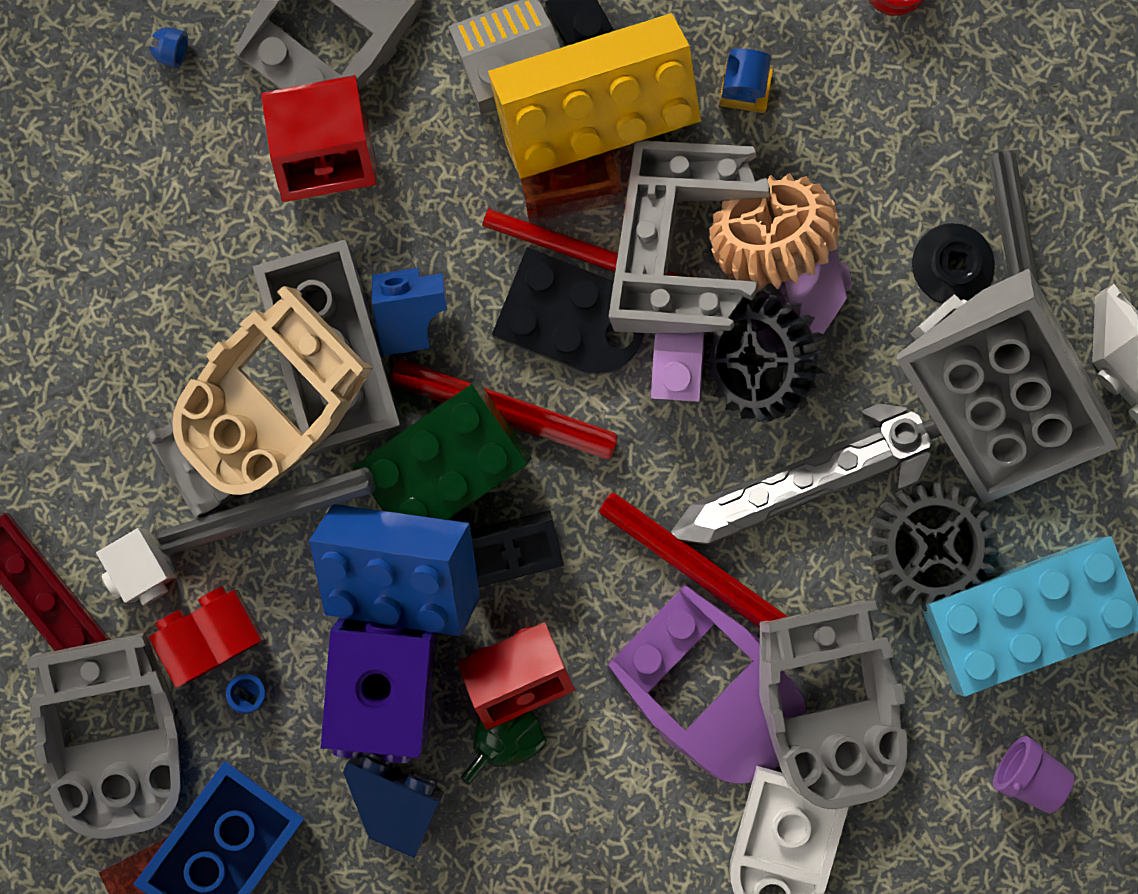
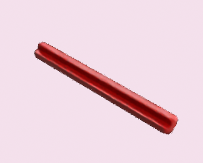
[390,359,618,459]
[599,493,788,628]

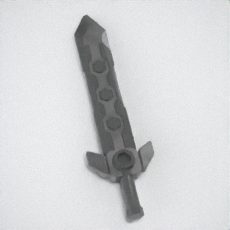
[671,404,942,545]

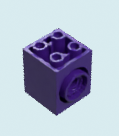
[320,618,437,763]

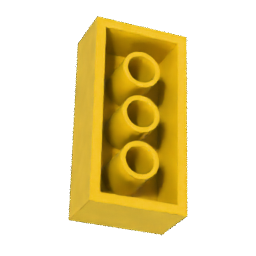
[488,13,701,179]

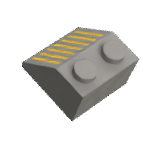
[448,0,560,114]

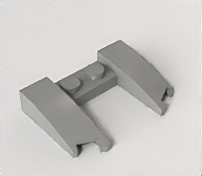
[609,141,770,333]

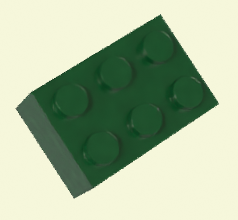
[352,380,532,520]

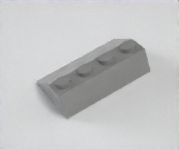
[896,269,1118,504]

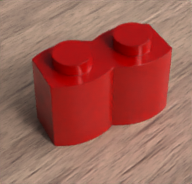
[148,586,265,688]

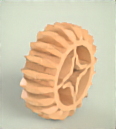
[709,173,840,291]

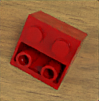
[261,75,377,203]

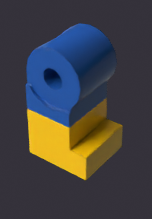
[719,48,773,113]

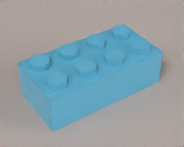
[920,536,1138,697]

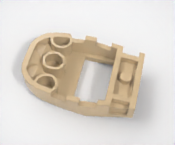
[172,286,373,495]

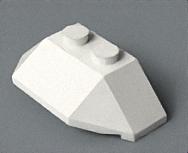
[1092,284,1138,424]

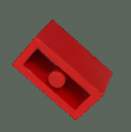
[457,622,576,730]

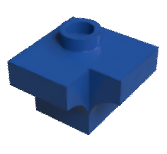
[372,268,447,356]

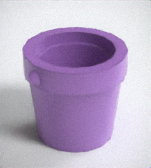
[993,736,1075,814]

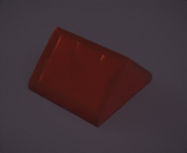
[520,150,622,222]

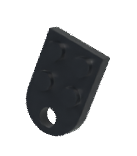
[492,247,644,375]

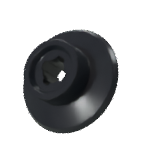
[912,223,995,304]

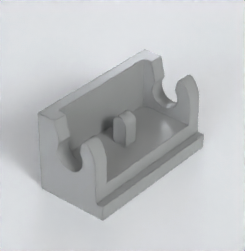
[147,417,239,519]

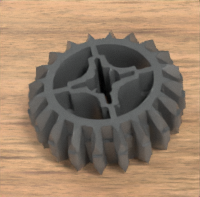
[867,482,999,611]

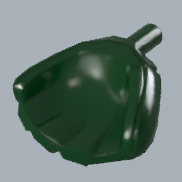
[460,711,547,785]

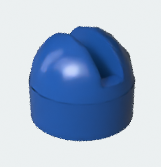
[149,27,188,68]
[226,674,265,714]

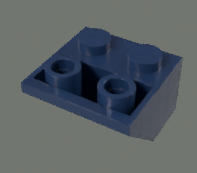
[343,753,444,858]

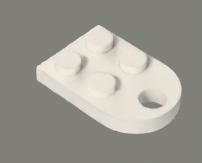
[729,766,849,894]

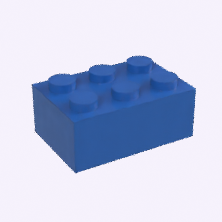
[309,504,480,636]
[133,761,305,894]

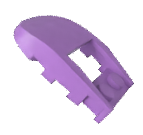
[606,584,807,784]

